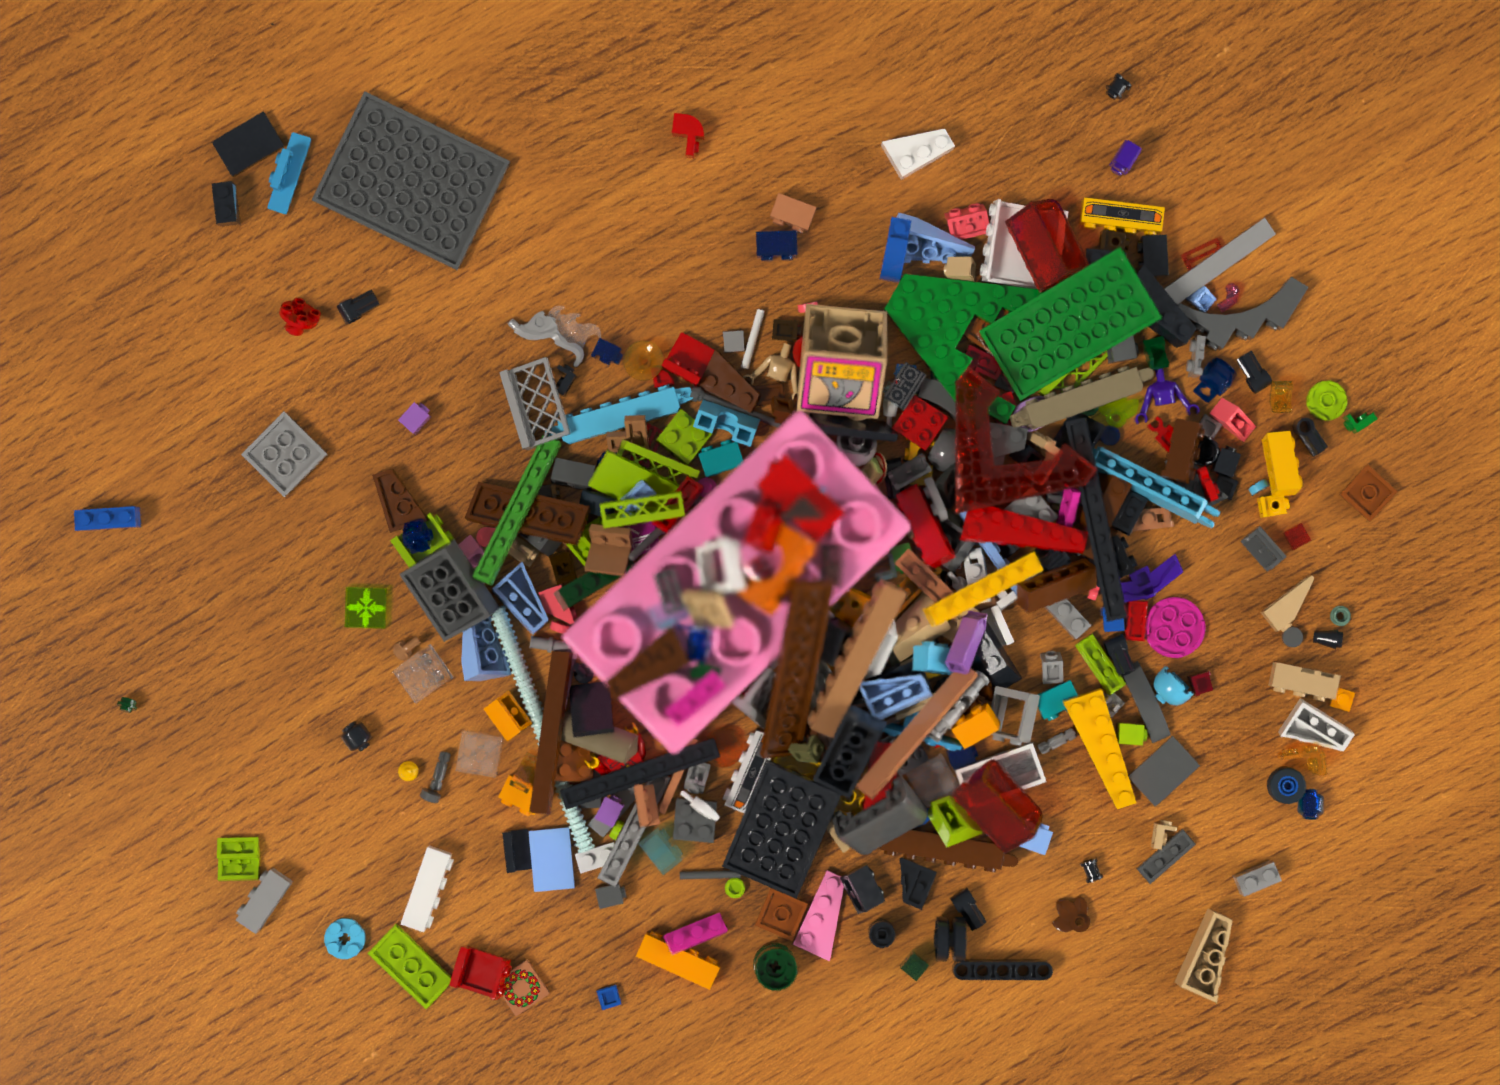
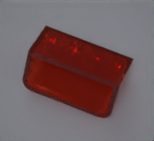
[1005,198,1089,293]
[952,759,1043,854]

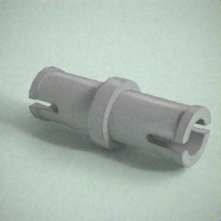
[529,635,570,653]

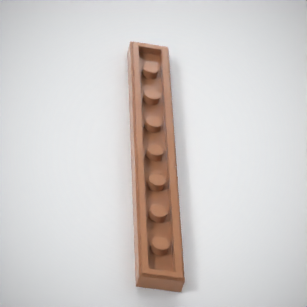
[856,668,978,800]

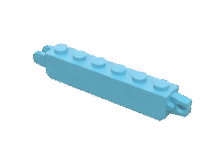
[545,385,693,444]
[1093,447,1220,528]

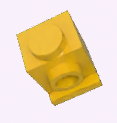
[1257,495,1290,518]

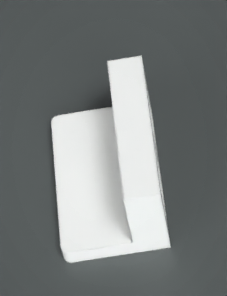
[981,605,1014,646]

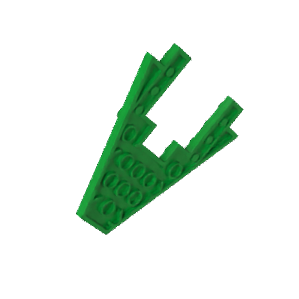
[884,274,1047,431]

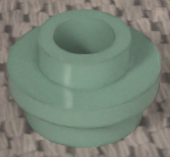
[1330,606,1351,626]

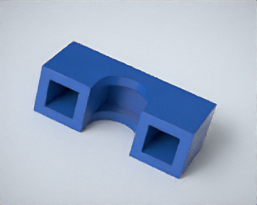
[74,506,141,531]

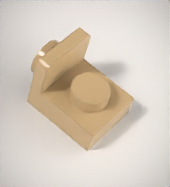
[1150,820,1177,850]

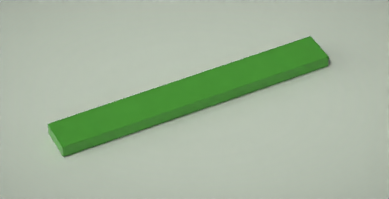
[472,435,562,585]

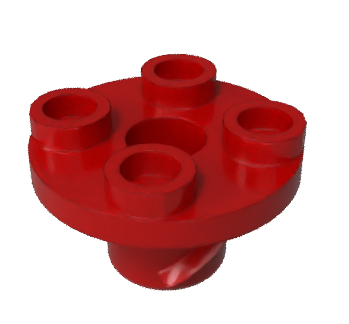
[279,298,321,336]

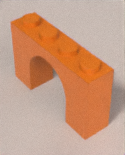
[736,524,817,616]

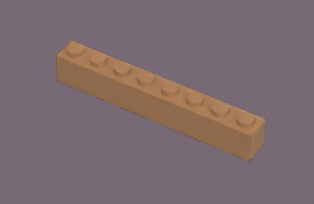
[807,579,907,738]

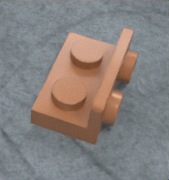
[633,784,660,828]

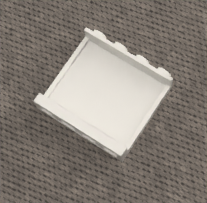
[980,199,1069,290]

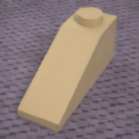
[1260,575,1314,632]

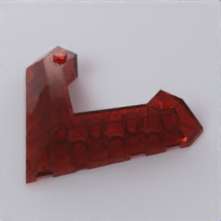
[955,366,1098,514]

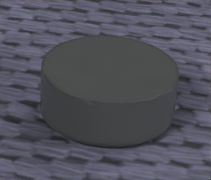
[1282,627,1303,647]
[420,788,441,803]

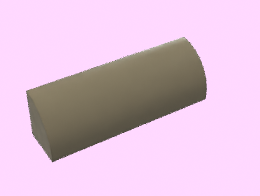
[561,710,638,764]

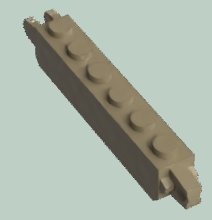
[1010,366,1154,430]

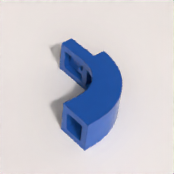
[879,217,912,283]

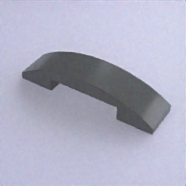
[1122,661,1171,743]

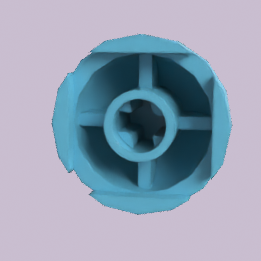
[1154,666,1194,706]

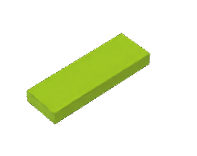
[1075,633,1126,696]

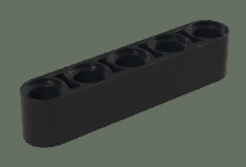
[952,959,1053,980]

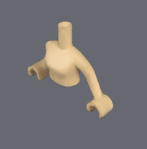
[743,343,798,401]

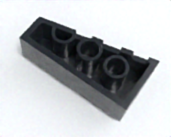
[1134,264,1197,348]

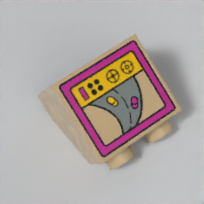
[797,304,887,421]

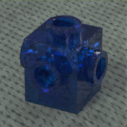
[402,518,434,554]

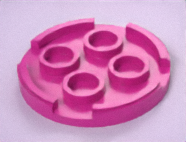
[1145,597,1206,658]

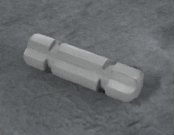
[1038,728,1077,754]

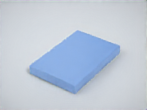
[529,827,575,892]

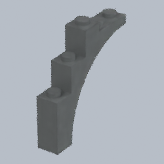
[1177,277,1309,351]

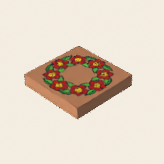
[502,959,550,1016]

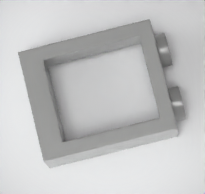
[991,686,1040,746]

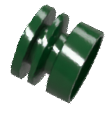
[753,943,798,991]

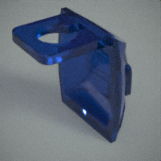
[1193,357,1237,403]
[676,624,711,664]

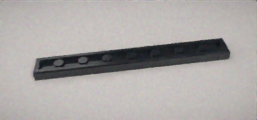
[559,738,721,810]

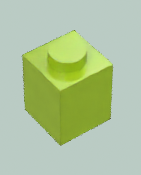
[1117,723,1147,746]

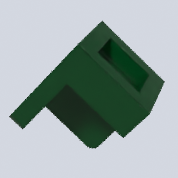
[1143,336,1169,371]

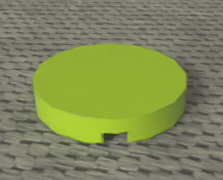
[1306,381,1347,421]

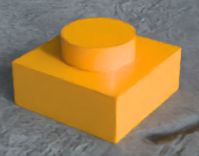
[1328,688,1355,712]

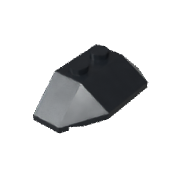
[970,610,1022,688]

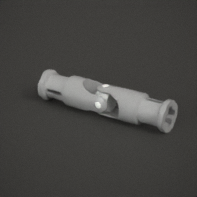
[928,671,989,742]

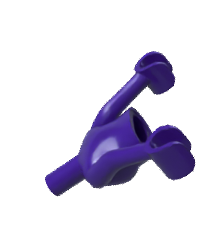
[1134,368,1200,424]

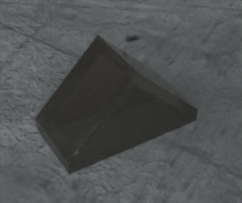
[780,493,824,520]
[821,544,843,587]

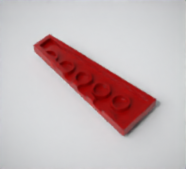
[960,501,1088,553]

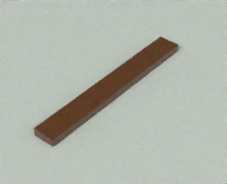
[529,651,573,815]

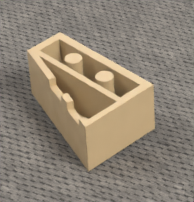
[892,592,951,662]
[1268,662,1341,702]

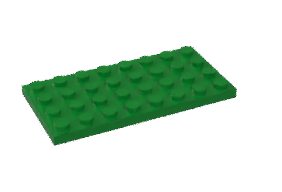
[979,247,1162,401]

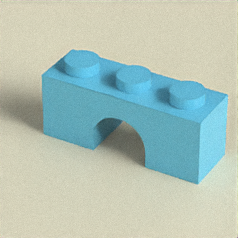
[693,400,760,447]

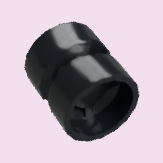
[868,919,895,948]

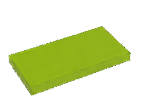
[588,450,679,508]
[367,923,452,1009]

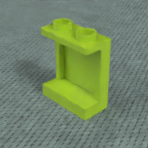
[390,513,455,567]

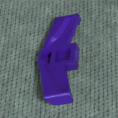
[1121,554,1183,602]

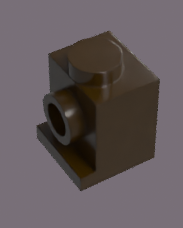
[1098,230,1130,252]

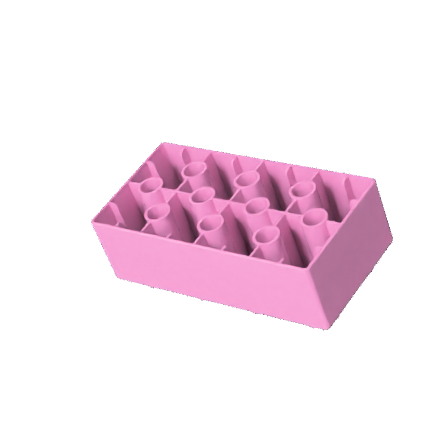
[563,411,911,754]

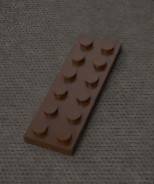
[465,481,591,546]

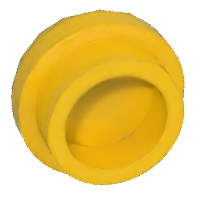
[398,761,419,781]

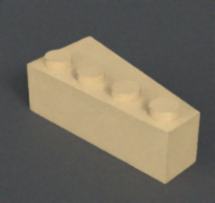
[1175,908,1232,1003]

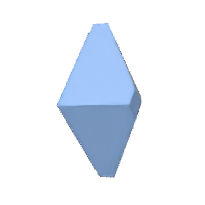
[1186,286,1217,313]

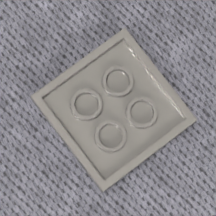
[241,412,328,497]

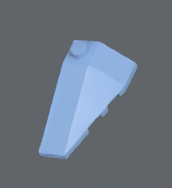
[896,213,975,263]
[461,616,511,681]

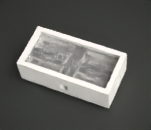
[954,742,1046,809]

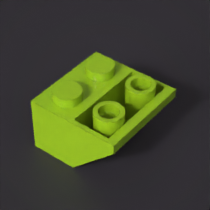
[928,796,982,847]

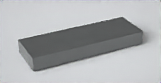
[1136,829,1196,884]

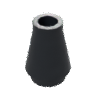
[1313,629,1343,649]

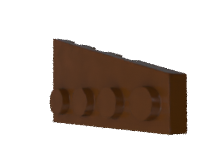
[605,626,690,701]

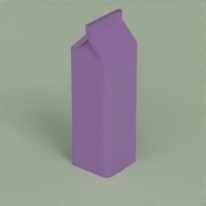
[945,611,988,674]

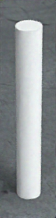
[741,309,765,369]

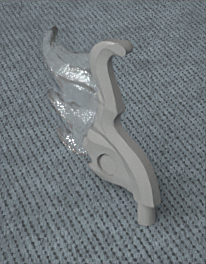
[508,306,601,367]

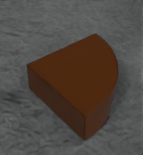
[978,681,995,701]

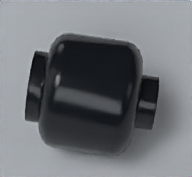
[341,721,371,752]

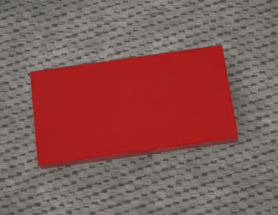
[755,454,845,543]

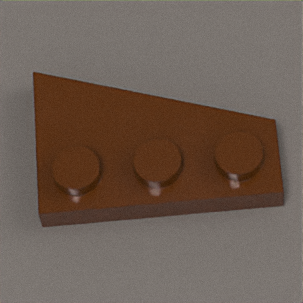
[698,350,761,413]
[372,469,430,533]

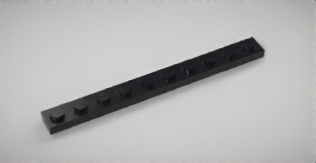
[1065,417,1128,622]

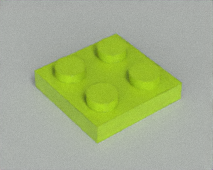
[656,409,712,466]

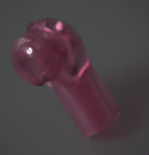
[1217,283,1240,313]

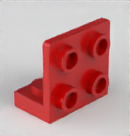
[661,332,715,386]
[892,395,948,450]

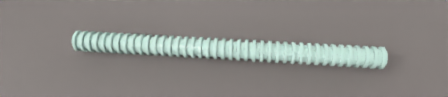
[491,606,595,853]

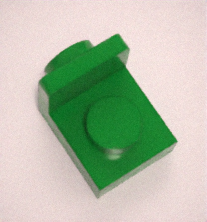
[1343,412,1378,434]

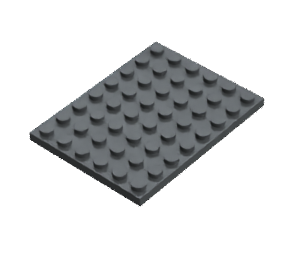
[312,91,510,271]

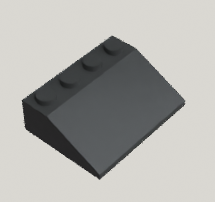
[399,539,499,642]

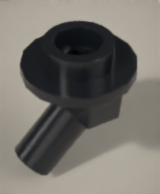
[572,663,594,684]

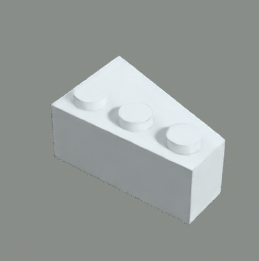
[881,129,955,180]
[1278,698,1355,751]

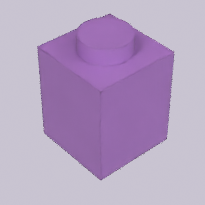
[398,402,431,435]
[594,794,625,828]

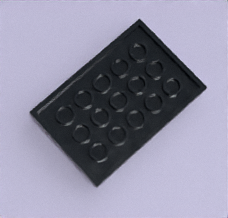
[722,760,842,899]

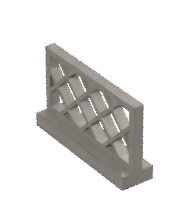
[499,357,571,450]
[732,667,775,729]

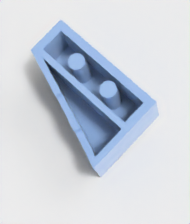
[492,562,549,635]
[859,675,933,720]

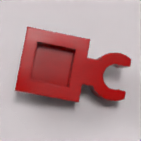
[1147,416,1174,453]
[1196,466,1219,502]

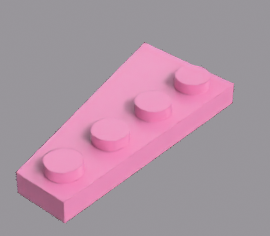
[793,870,844,961]

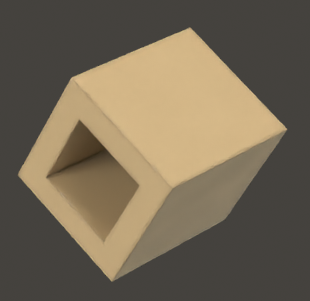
[944,256,976,282]

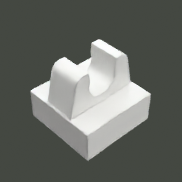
[996,590,1017,611]

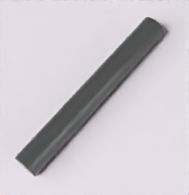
[680,870,741,880]

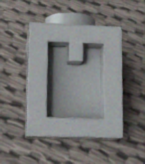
[1040,651,1063,684]
[684,763,711,794]

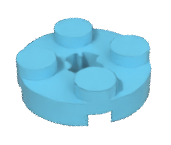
[324,918,366,959]

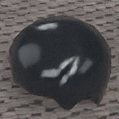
[1194,435,1220,466]

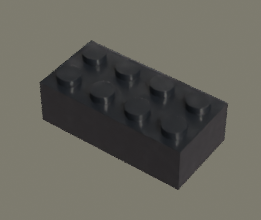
[813,704,887,798]

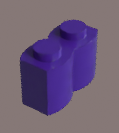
[1109,140,1142,176]

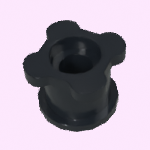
[1105,73,1132,100]

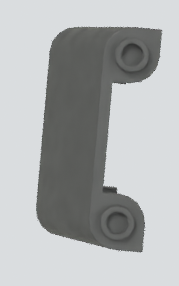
[832,776,928,855]

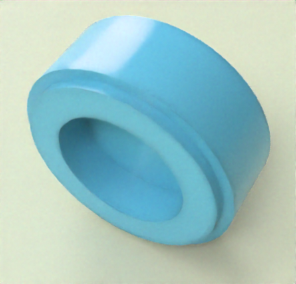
[1249,479,1270,496]

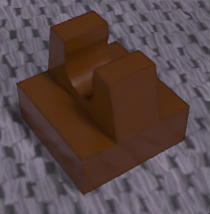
[771,396,794,424]

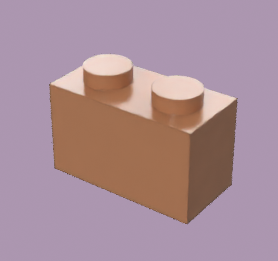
[770,193,816,234]

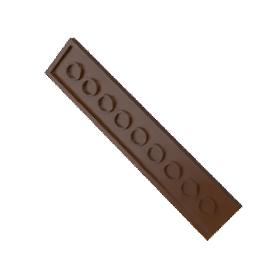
[760,578,835,758]

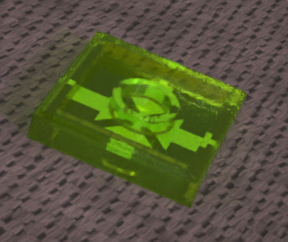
[344,587,387,629]

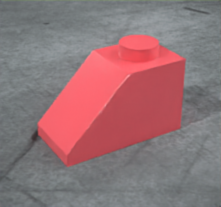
[1210,398,1256,442]

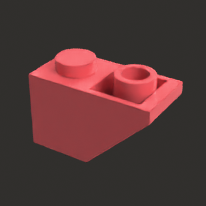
[538,585,578,624]

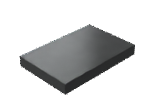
[1128,736,1200,807]

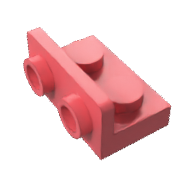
[944,203,989,240]

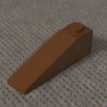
[1078,472,1132,560]

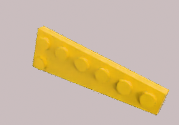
[1062,688,1136,809]

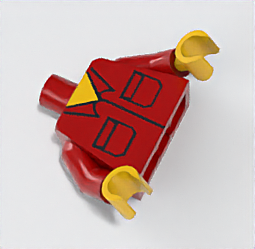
[584,723,646,775]

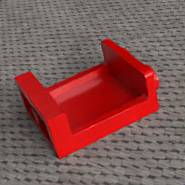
[449,945,512,1000]

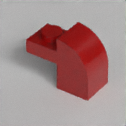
[672,113,704,159]

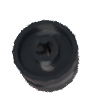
[934,917,966,962]

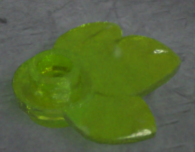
[1098,397,1139,428]

